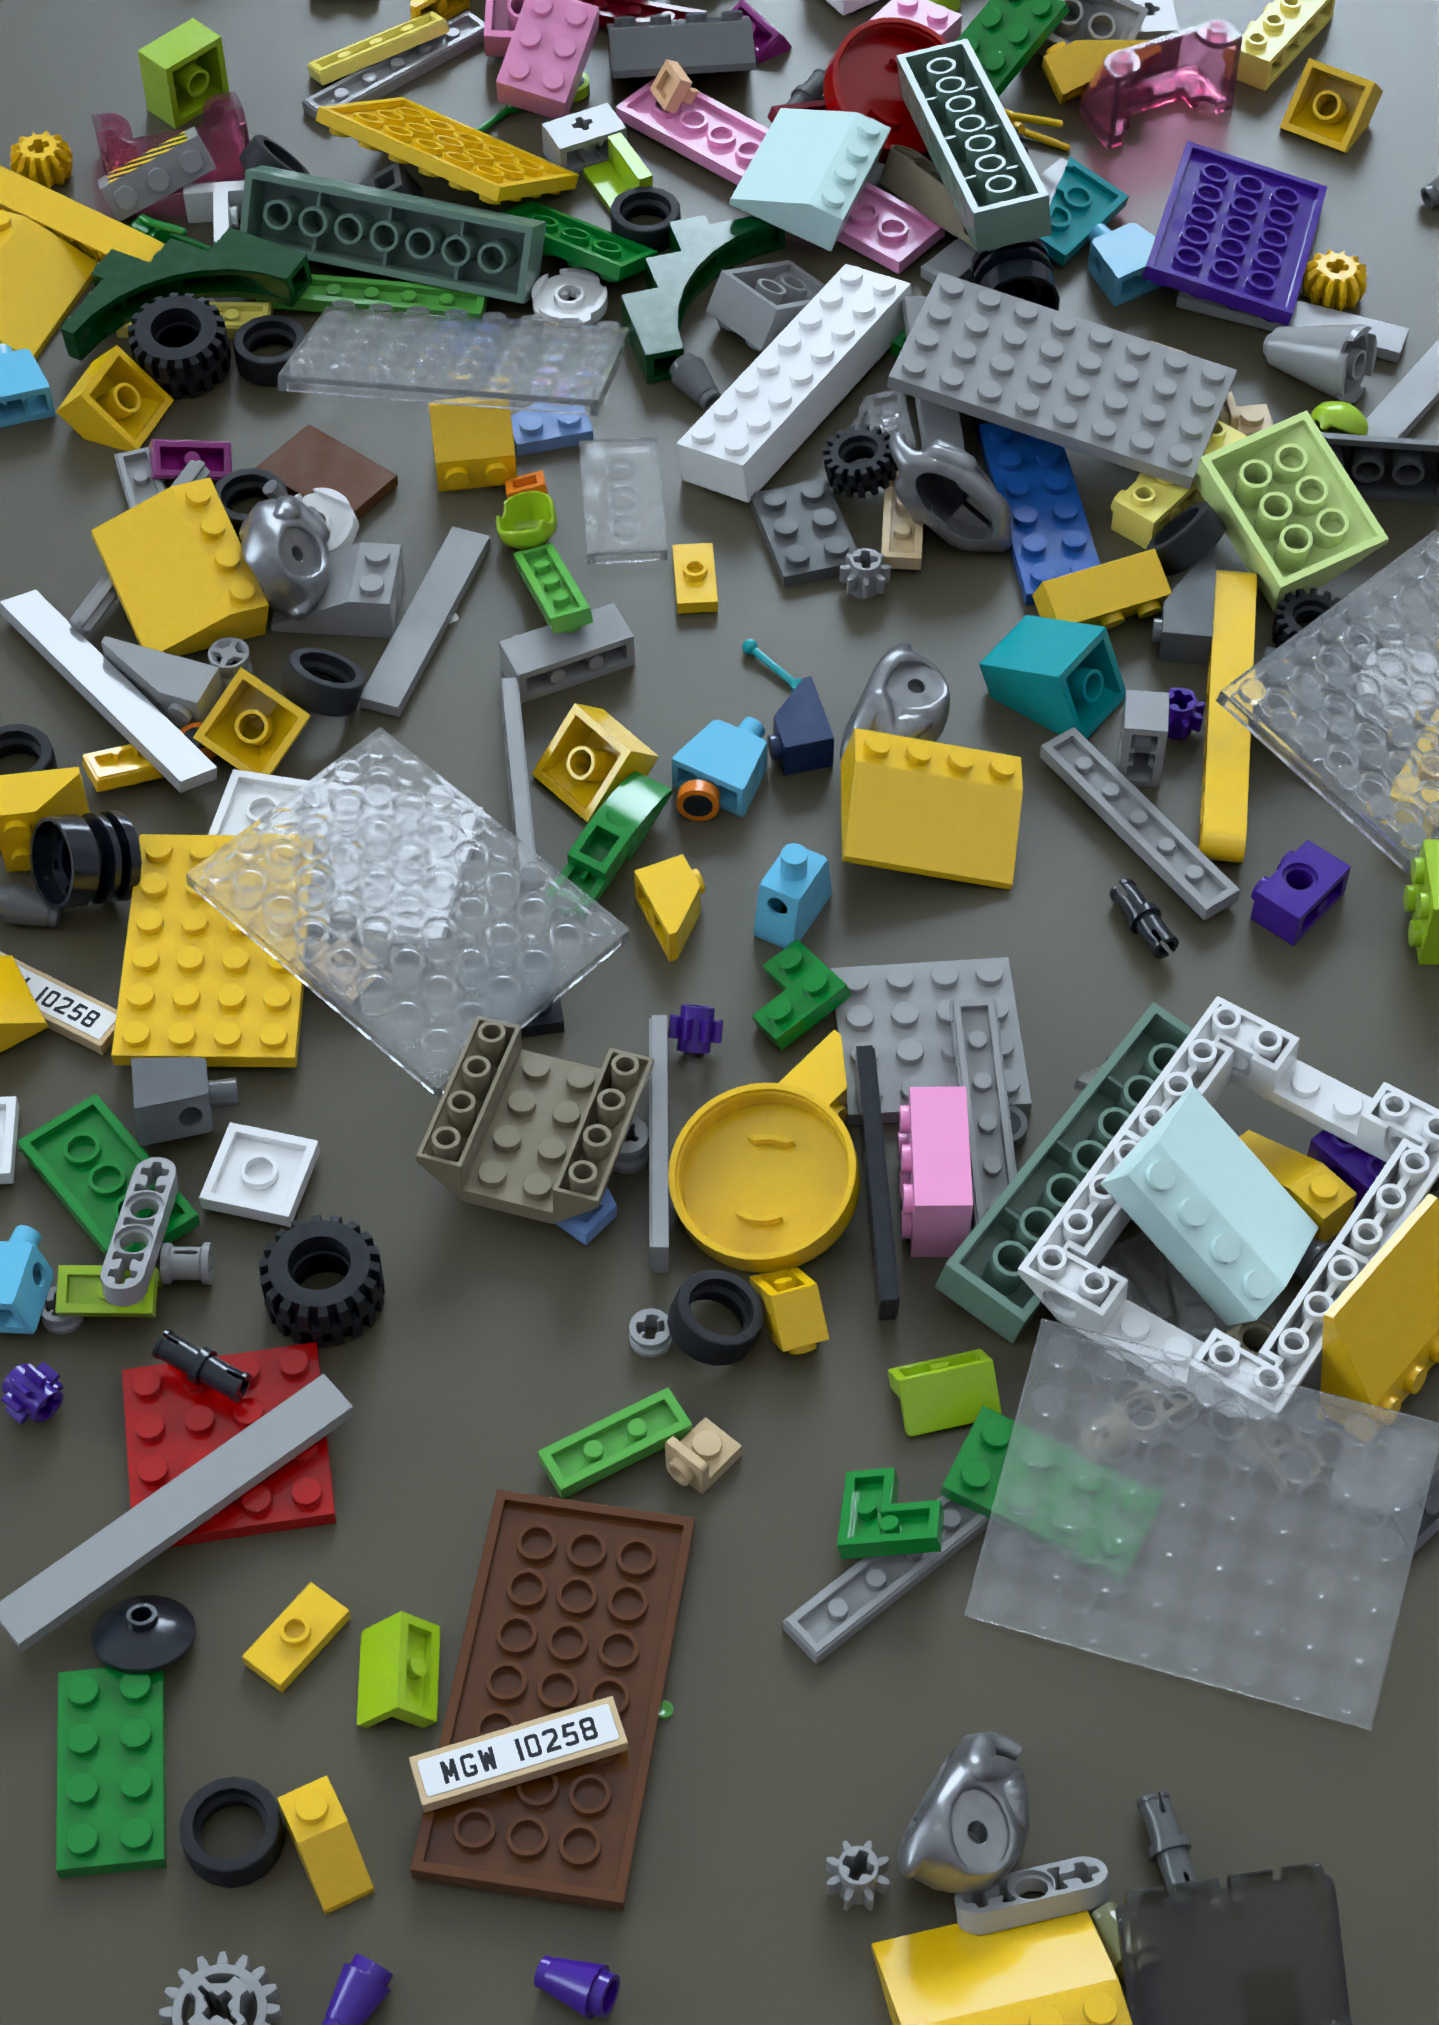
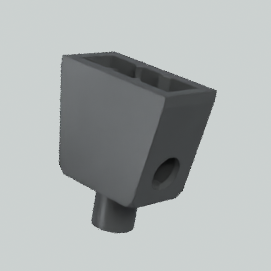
[131,1057,239,1146]

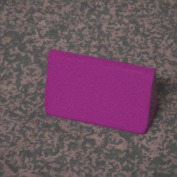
[732,0,792,63]
[148,439,232,481]

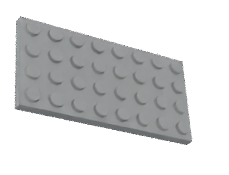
[887,272,1237,489]

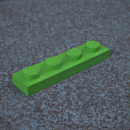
[513,543,594,634]

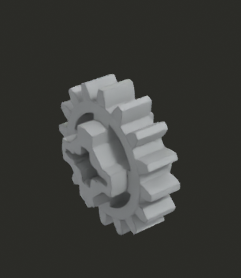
[159,1951,283,2025]

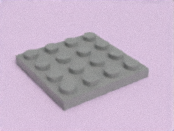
[830,957,1032,1126]

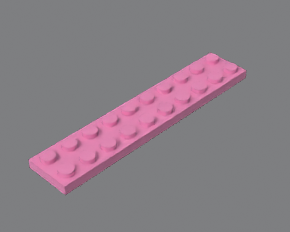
[616,76,945,274]

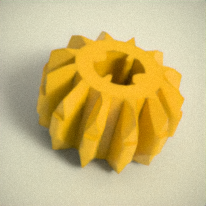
[10,131,73,189]
[1302,249,1367,311]

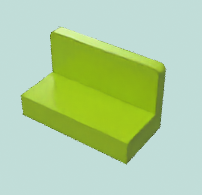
[583,132,653,214]
[55,1265,164,1317]
[887,1349,1002,1437]
[357,1611,440,1729]

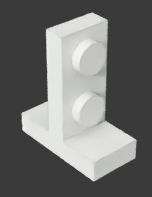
[183,180,245,242]

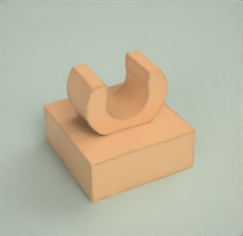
[650,59,699,113]

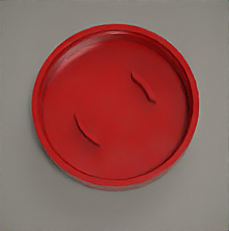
[823,17,948,164]

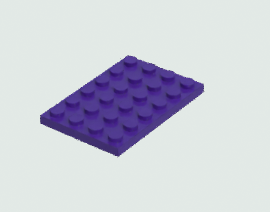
[1142,141,1327,326]

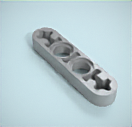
[100,1157,178,1307]

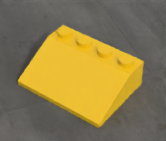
[0,210,99,360]
[91,477,269,656]
[841,728,1023,890]
[1319,1194,1439,1440]
[871,1910,1133,2025]

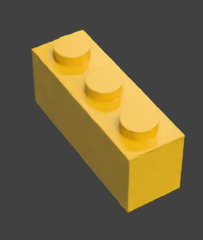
[1032,548,1172,629]

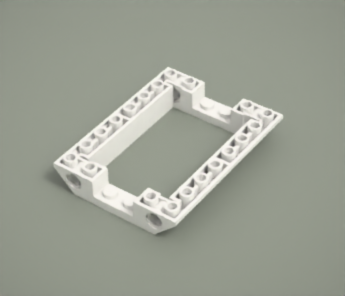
[1018,996,1439,1419]

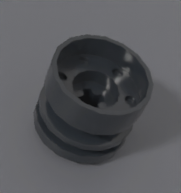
[971,239,1060,311]
[29,810,142,909]

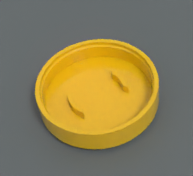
[668,1083,861,1273]

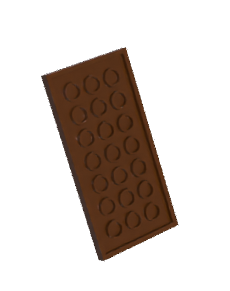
[410,1489,695,1911]

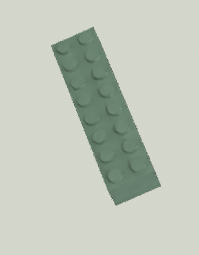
[896,39,1052,253]
[240,165,547,304]
[935,1002,1193,1344]

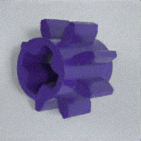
[1167,688,1205,740]
[668,1004,723,1054]
[1,1362,63,1424]

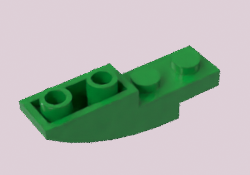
[546,771,673,924]

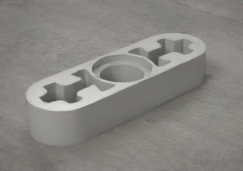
[955,1856,1110,1935]

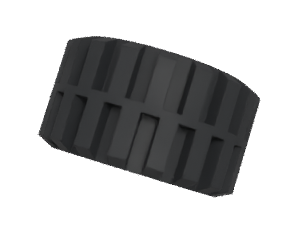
[128,293,231,399]
[259,1215,385,1348]

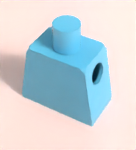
[1088,223,1161,307]
[0,344,56,428]
[672,717,768,818]
[754,843,832,949]
[0,1225,54,1334]

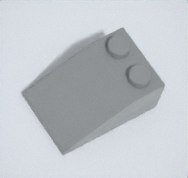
[1036,0,1149,56]
[706,260,825,351]
[271,542,405,638]

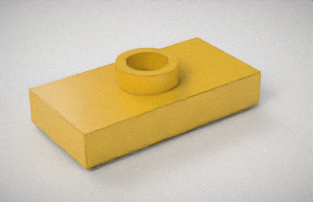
[672,543,718,614]
[82,744,164,792]
[242,1582,351,1693]

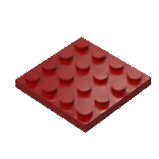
[122,1342,337,1548]

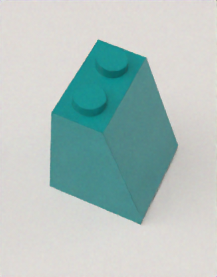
[979,615,1126,739]

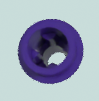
[321,1953,394,2025]
[534,1955,620,2019]

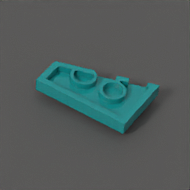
[1038,157,1129,266]

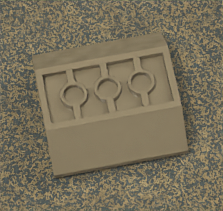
[416,1015,654,1224]

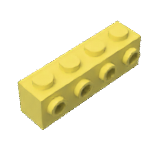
[1227,0,1335,91]
[1111,420,1247,549]

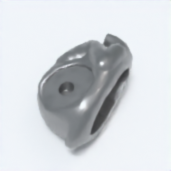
[889,432,1013,552]
[239,480,331,621]
[840,642,950,760]
[897,1731,1030,1894]

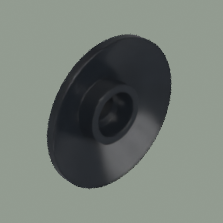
[91,1595,196,1674]

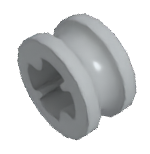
[41,1286,84,1334]
[629,1308,673,1358]

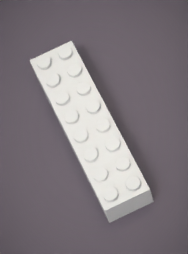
[676,264,912,503]

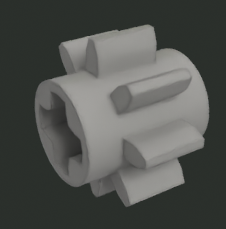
[839,548,891,599]
[825,1840,890,1911]

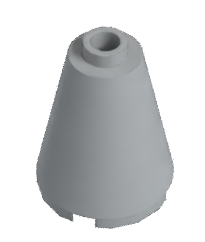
[1263,324,1377,404]

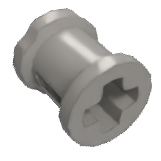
[160,1242,215,1285]

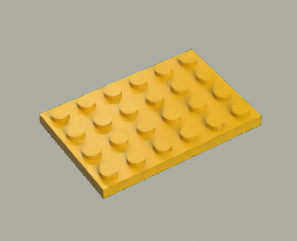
[316,97,579,205]
[111,834,317,1068]

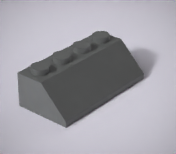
[607,10,756,78]
[1321,432,1439,505]

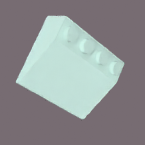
[729,108,891,252]
[1101,1086,1319,1326]

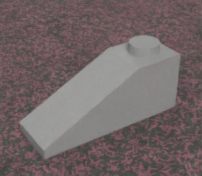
[101,636,224,727]

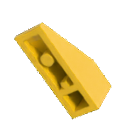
[1041,40,1161,105]
[1239,1130,1357,1242]

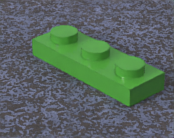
[538,1387,692,1499]

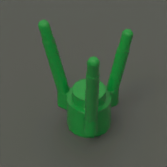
[131,214,212,251]

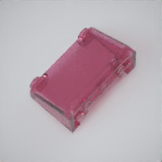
[1078,19,1243,150]
[91,91,250,197]

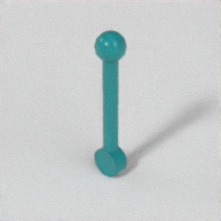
[742,639,802,693]

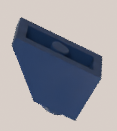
[767,676,834,776]

